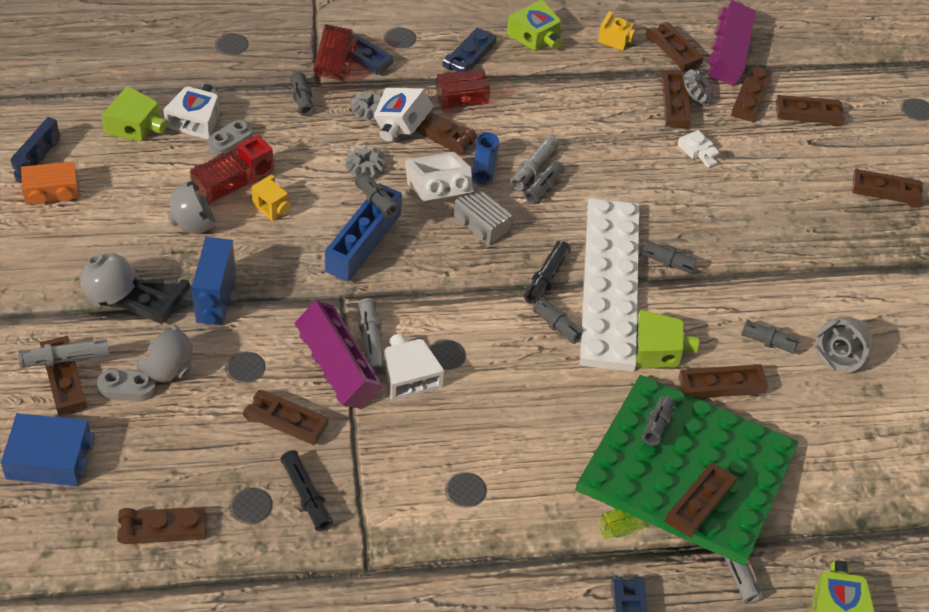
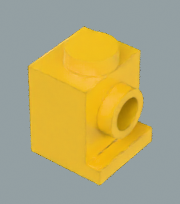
[598,11,636,51]
[251,174,292,221]

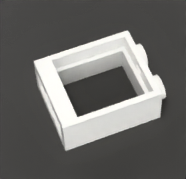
[405,152,473,201]

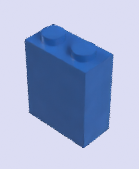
[192,237,236,326]
[1,413,95,486]

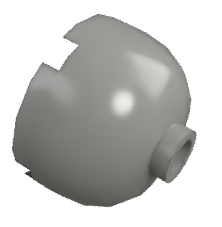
[167,179,216,234]
[80,253,138,307]
[815,316,873,373]
[136,325,193,382]

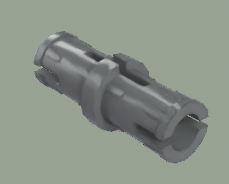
[290,72,314,116]
[523,160,565,204]
[355,172,399,218]
[642,240,697,274]
[533,297,584,344]
[741,319,800,354]
[642,396,676,446]

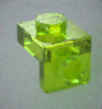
[599,509,639,540]

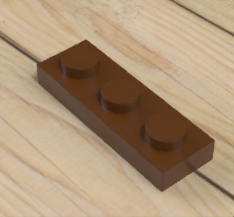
[731,65,773,123]
[661,70,691,128]
[39,336,87,415]
[678,364,768,398]
[664,462,738,538]

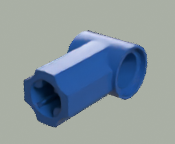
[471,132,499,184]

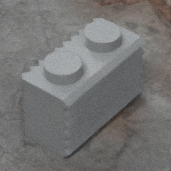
[454,186,514,245]

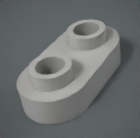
[207,120,253,157]
[97,369,156,401]

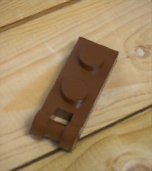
[646,22,704,71]
[776,95,845,127]
[415,111,477,154]
[852,169,923,208]
[243,390,328,446]
[117,507,206,544]

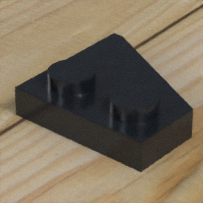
[114,279,190,324]

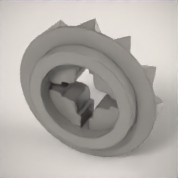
[684,69,714,105]
[351,90,383,121]
[345,146,386,178]

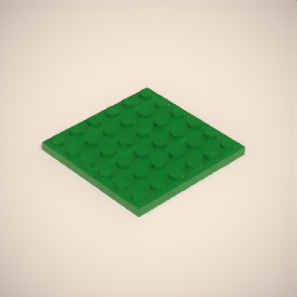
[575,375,799,566]

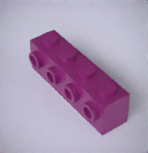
[708,0,756,86]
[295,300,383,409]

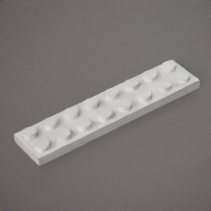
[579,198,639,372]

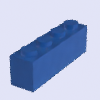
[325,183,402,282]

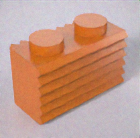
[21,161,79,205]

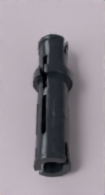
[524,241,571,305]
[280,450,333,531]

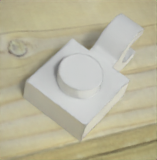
[678,130,719,168]

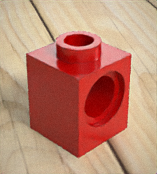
[237,134,274,181]

